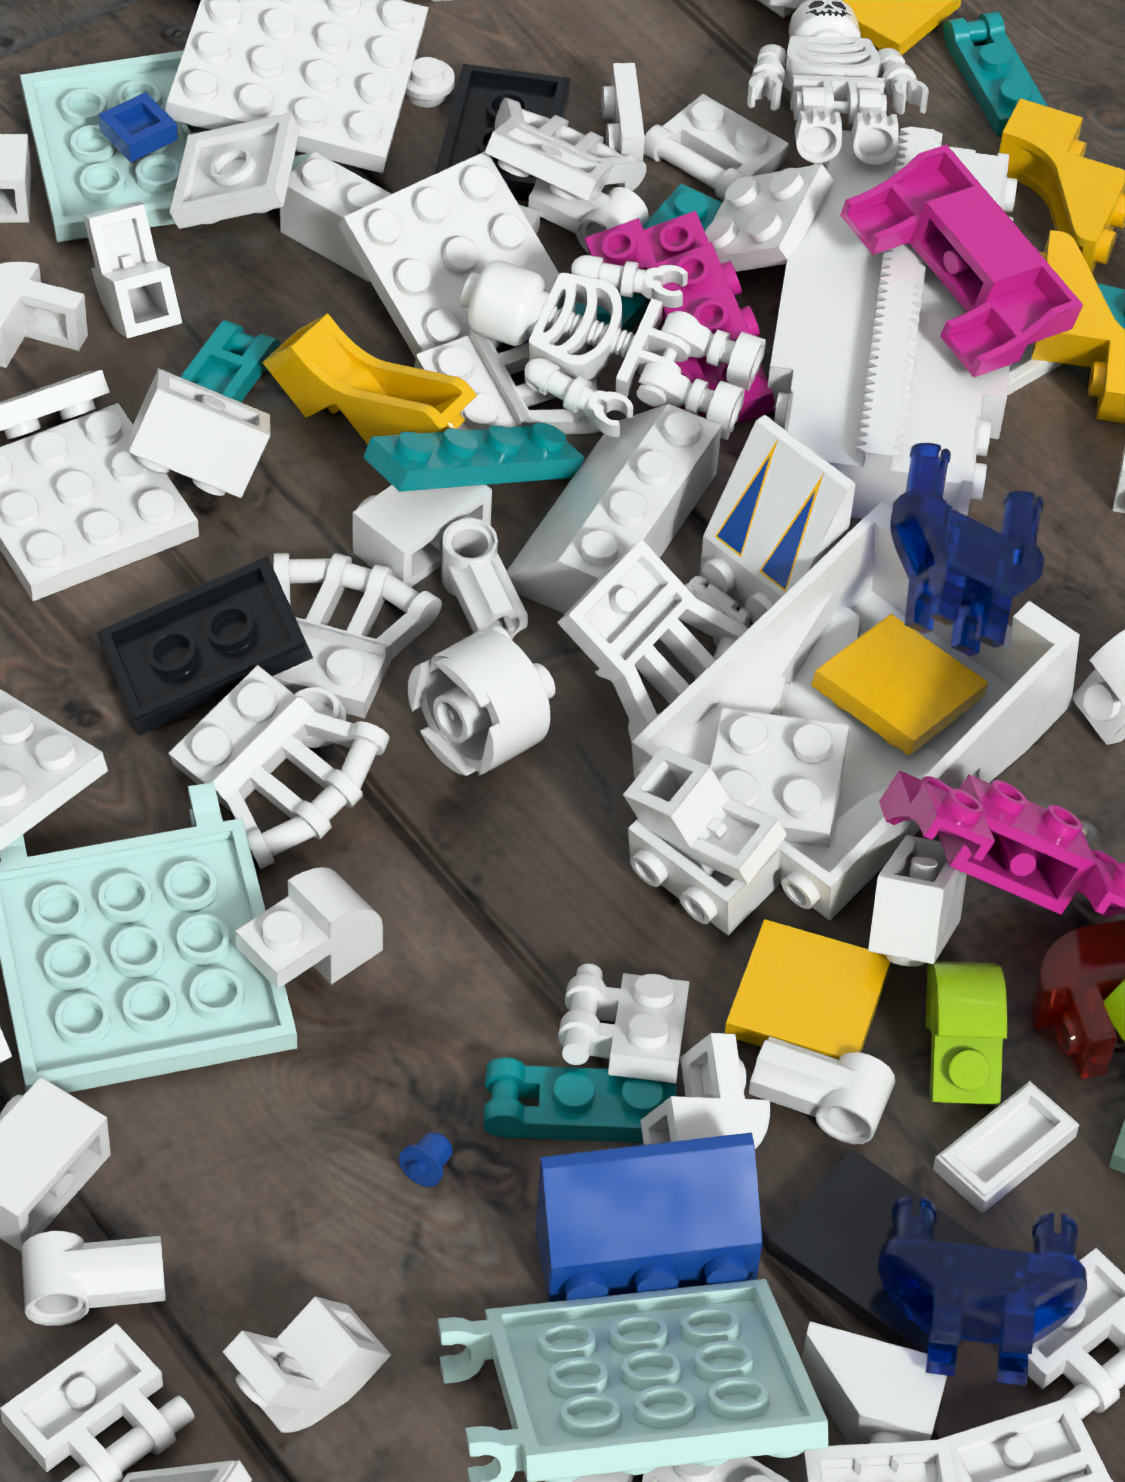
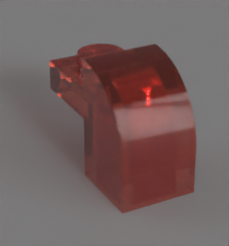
[1032,920,1125,1079]

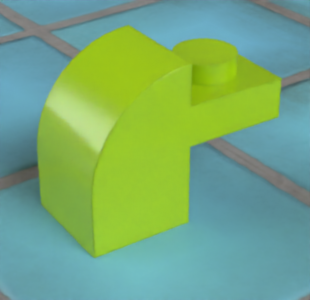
[925,961,1007,1104]

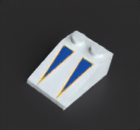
[699,415,856,623]

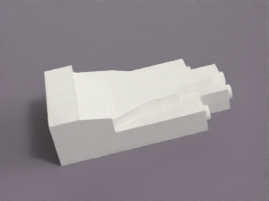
[628,501,1080,936]

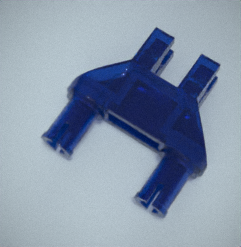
[890,443,1045,656]
[878,1195,1087,1386]

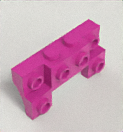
[840,144,1083,378]
[585,211,776,423]
[879,770,1125,918]

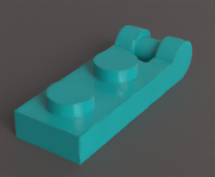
[943,11,1048,136]
[181,320,280,402]
[483,1057,676,1143]

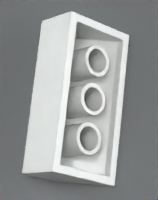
[507,404,722,614]

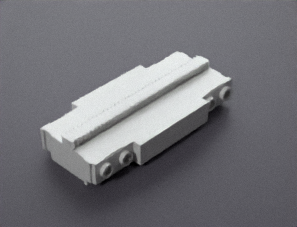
[767,126,1017,532]

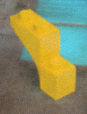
[999,98,1125,273]
[1031,230,1125,423]
[262,313,477,445]

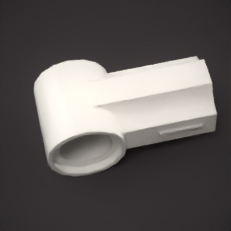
[528,178,649,254]
[441,518,528,640]
[749,1037,895,1144]
[21,1231,166,1326]

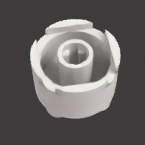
[408,624,555,776]

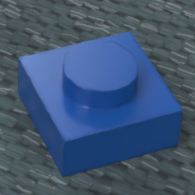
[98,92,178,163]

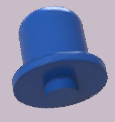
[399,1132,453,1187]

